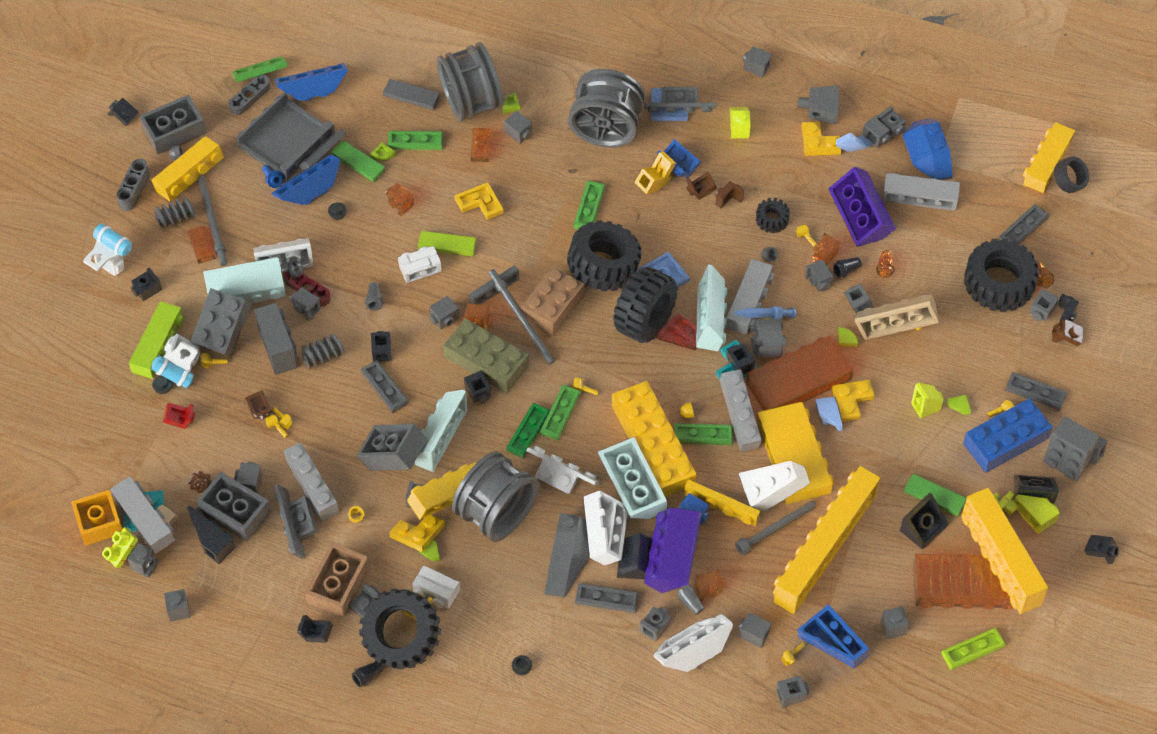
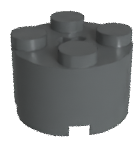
[751,319,786,358]

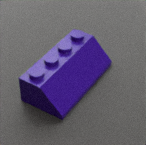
[828,167,896,247]
[644,508,702,593]

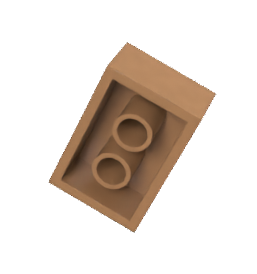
[521,267,584,336]
[305,542,369,618]

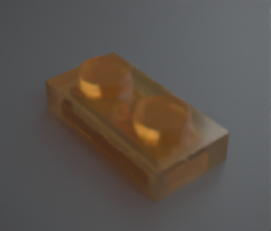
[471,128,491,162]
[188,225,216,264]

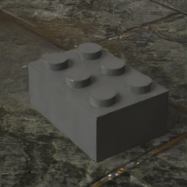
[139,94,207,154]
[190,288,252,357]
[254,303,299,375]
[1043,416,1099,481]
[357,424,428,471]
[197,472,271,541]

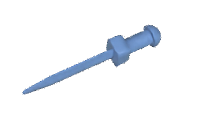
[734,306,797,319]

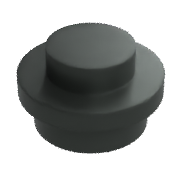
[328,202,347,220]
[152,376,172,394]
[512,655,532,675]

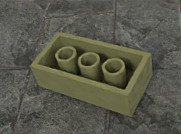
[443,318,529,393]

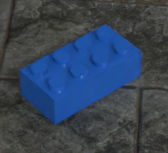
[963,398,1053,473]

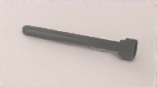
[735,501,817,556]

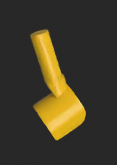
[796,225,818,248]
[200,353,228,368]
[573,378,599,395]
[987,400,1014,417]
[272,407,293,429]
[265,415,288,438]
[781,643,805,666]

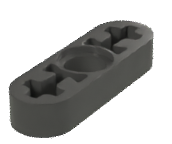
[229,75,270,115]

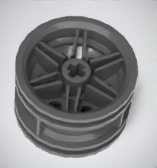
[436,42,503,122]
[568,69,645,148]
[452,451,540,542]

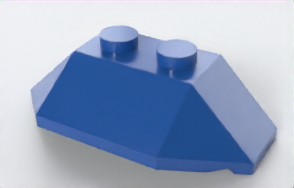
[275,63,348,101]
[903,118,953,180]
[272,154,340,205]

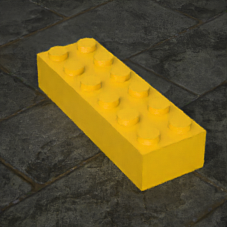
[612,381,696,497]
[961,488,1048,614]

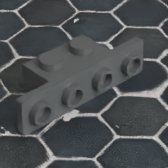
[644,87,717,112]
[274,485,318,559]

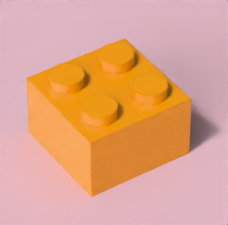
[71,489,123,546]

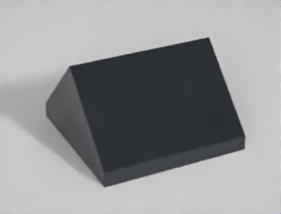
[1014,475,1059,504]
[900,493,949,549]
[617,533,653,580]

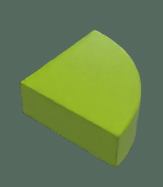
[502,92,520,114]
[370,143,396,161]
[837,327,858,347]
[946,395,971,415]
[418,540,440,561]

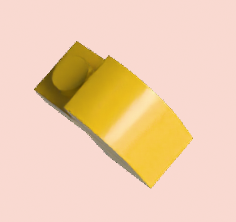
[635,152,676,194]

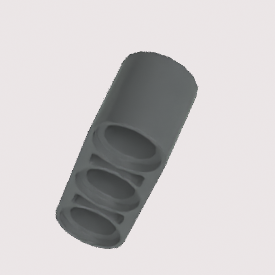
[116,158,150,211]

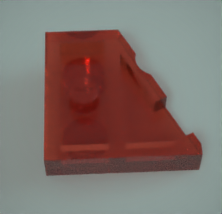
[656,313,697,351]

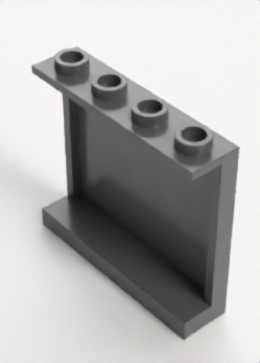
[237,92,335,181]

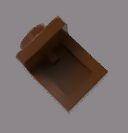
[686,172,718,200]
[715,181,744,208]
[1052,319,1083,346]
[244,390,273,420]

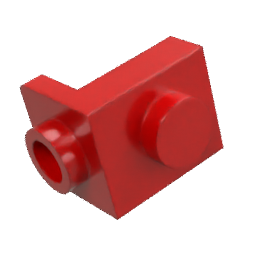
[163,402,195,429]

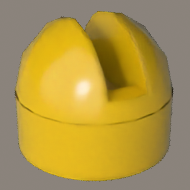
[680,402,695,419]
[348,506,364,523]

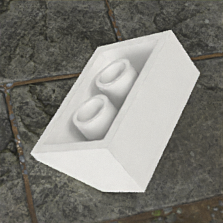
[253,238,314,272]

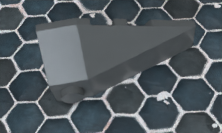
[544,513,590,598]

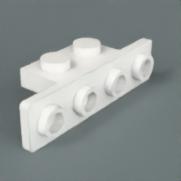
[526,446,600,494]

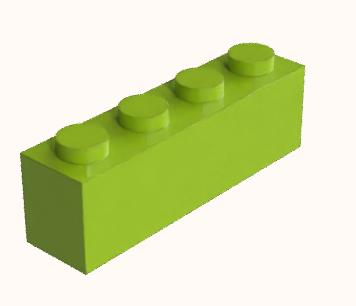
[129,301,184,379]

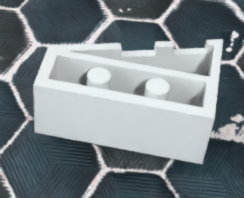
[739,461,810,512]
[584,491,628,565]

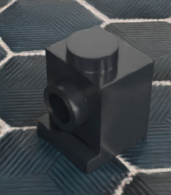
[130,267,162,301]
[371,331,392,362]
[727,343,755,375]
[464,371,491,404]

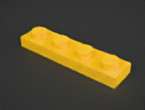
[684,480,760,526]

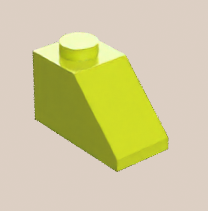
[729,107,751,138]
[911,383,944,419]
[1014,495,1060,534]

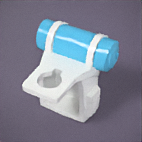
[84,224,133,276]
[151,334,200,388]

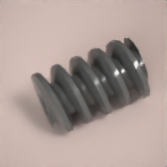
[154,197,196,229]
[302,334,344,369]

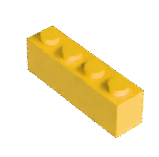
[1023,122,1075,193]
[151,136,224,201]
[407,462,476,520]

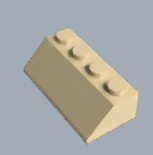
[855,294,939,340]

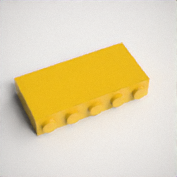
[756,402,834,505]

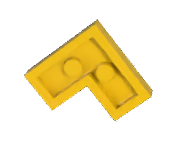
[801,122,841,156]
[454,182,504,220]
[832,379,874,422]
[389,515,445,552]

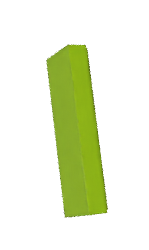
[418,231,476,256]
[941,627,1006,670]

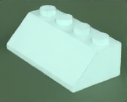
[203,257,286,303]
[696,264,727,351]
[414,390,467,472]
[598,437,667,519]

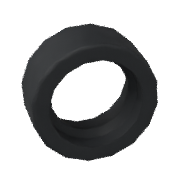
[1054,156,1089,193]

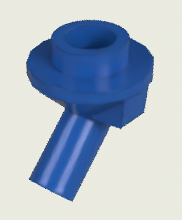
[262,165,283,188]

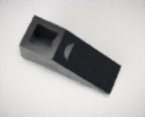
[187,505,235,564]

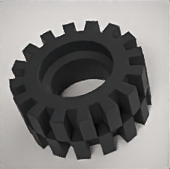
[756,198,790,233]

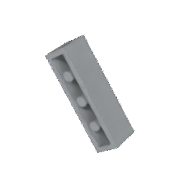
[882,173,960,211]
[726,259,775,335]
[720,369,761,452]
[284,442,339,522]
[110,476,175,554]

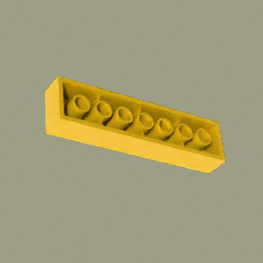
[773,466,880,615]

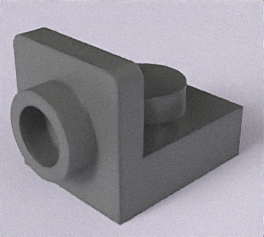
[349,583,380,618]

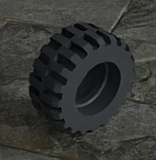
[567,220,642,291]
[964,238,1039,312]
[613,267,678,343]
[359,589,441,669]

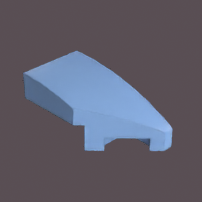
[836,133,872,152]
[815,397,842,431]

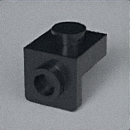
[108,98,139,126]
[1058,294,1079,322]
[1084,535,1119,564]
[297,615,333,643]

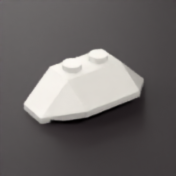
[654,614,733,672]

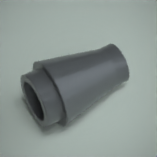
[365,282,384,311]
[677,584,705,615]

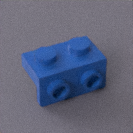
[657,139,702,178]

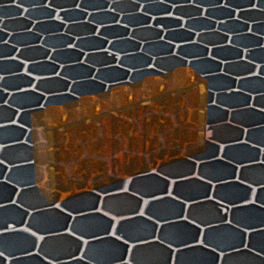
[746,335,854,411]
[913,554,1013,610]

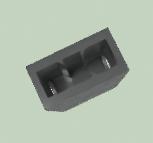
[798,86,839,124]

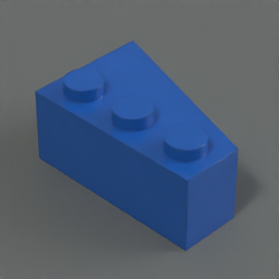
[797,604,870,669]

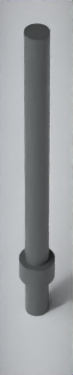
[198,175,227,266]
[488,269,555,365]

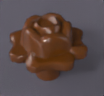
[188,471,213,493]

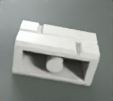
[398,246,442,283]
[412,566,460,608]

